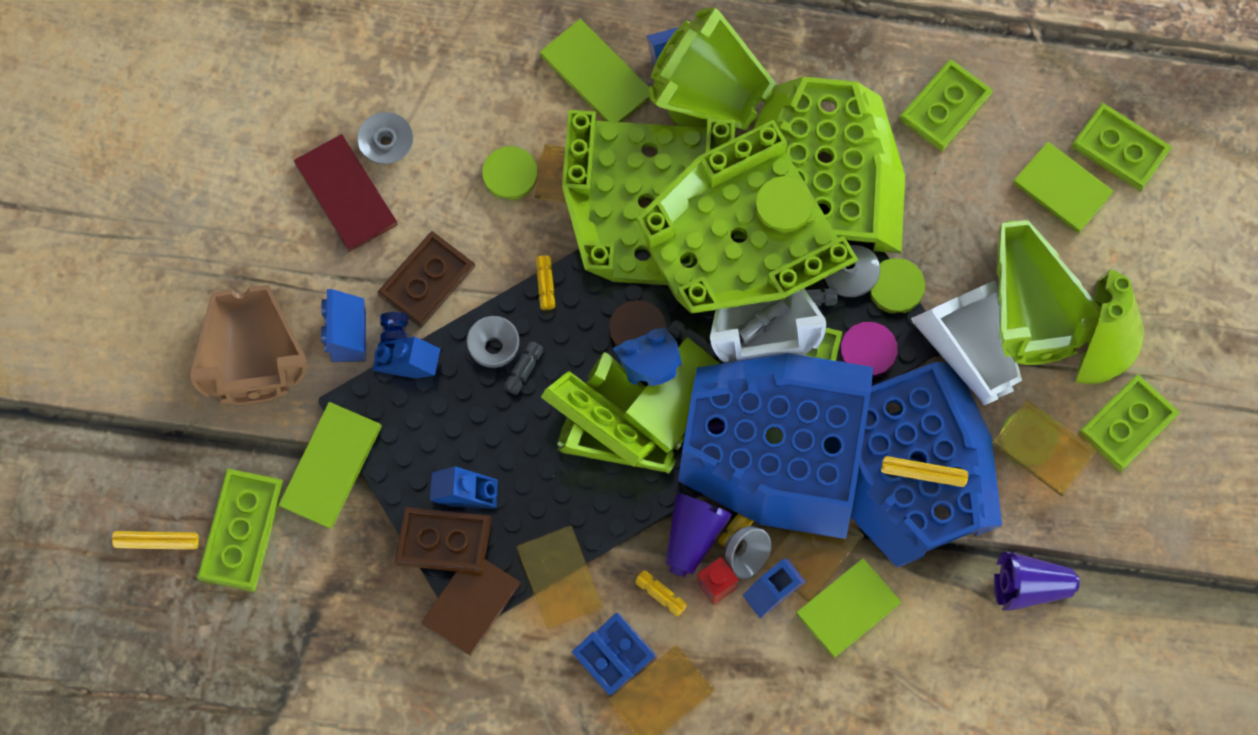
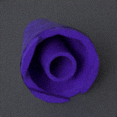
[665,493,732,578]
[994,552,1080,611]

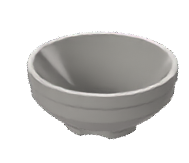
[467,316,519,368]
[725,526,771,579]

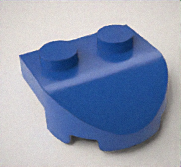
[612,327,682,386]

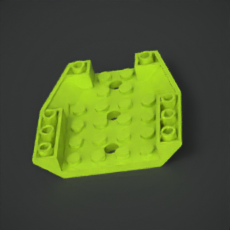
[733,77,905,254]
[562,110,736,285]
[637,120,858,313]

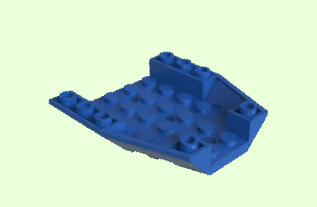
[678,353,873,539]
[824,362,1002,568]

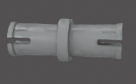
[737,299,789,345]

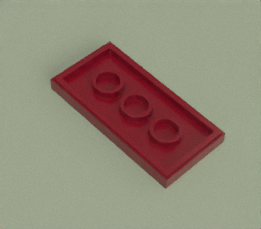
[294,134,398,252]

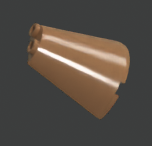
[190,285,307,405]

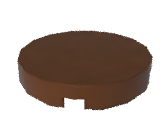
[609,300,666,346]

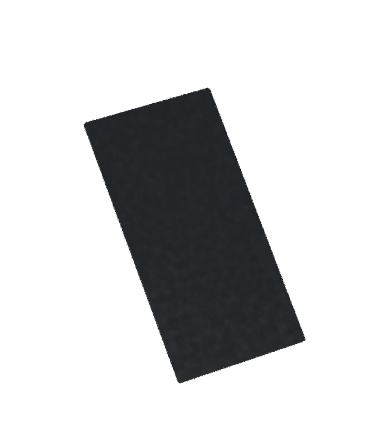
[319,155,940,617]

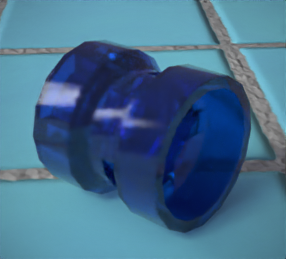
[380,312,408,343]

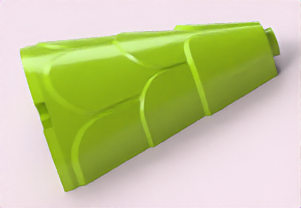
[996,220,1101,365]

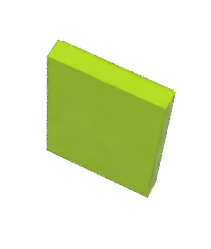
[899,59,994,152]
[1071,102,1172,192]
[1013,142,1114,234]
[1078,374,1180,473]
[796,558,901,659]

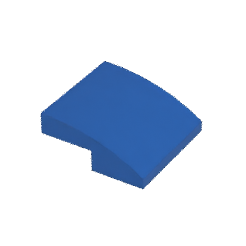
[572,612,657,696]

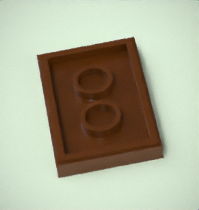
[377,231,475,328]
[395,507,492,574]
[421,559,521,656]

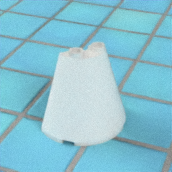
[911,280,1022,406]
[710,288,826,363]

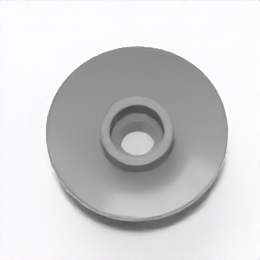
[357,112,413,164]
[825,245,880,297]

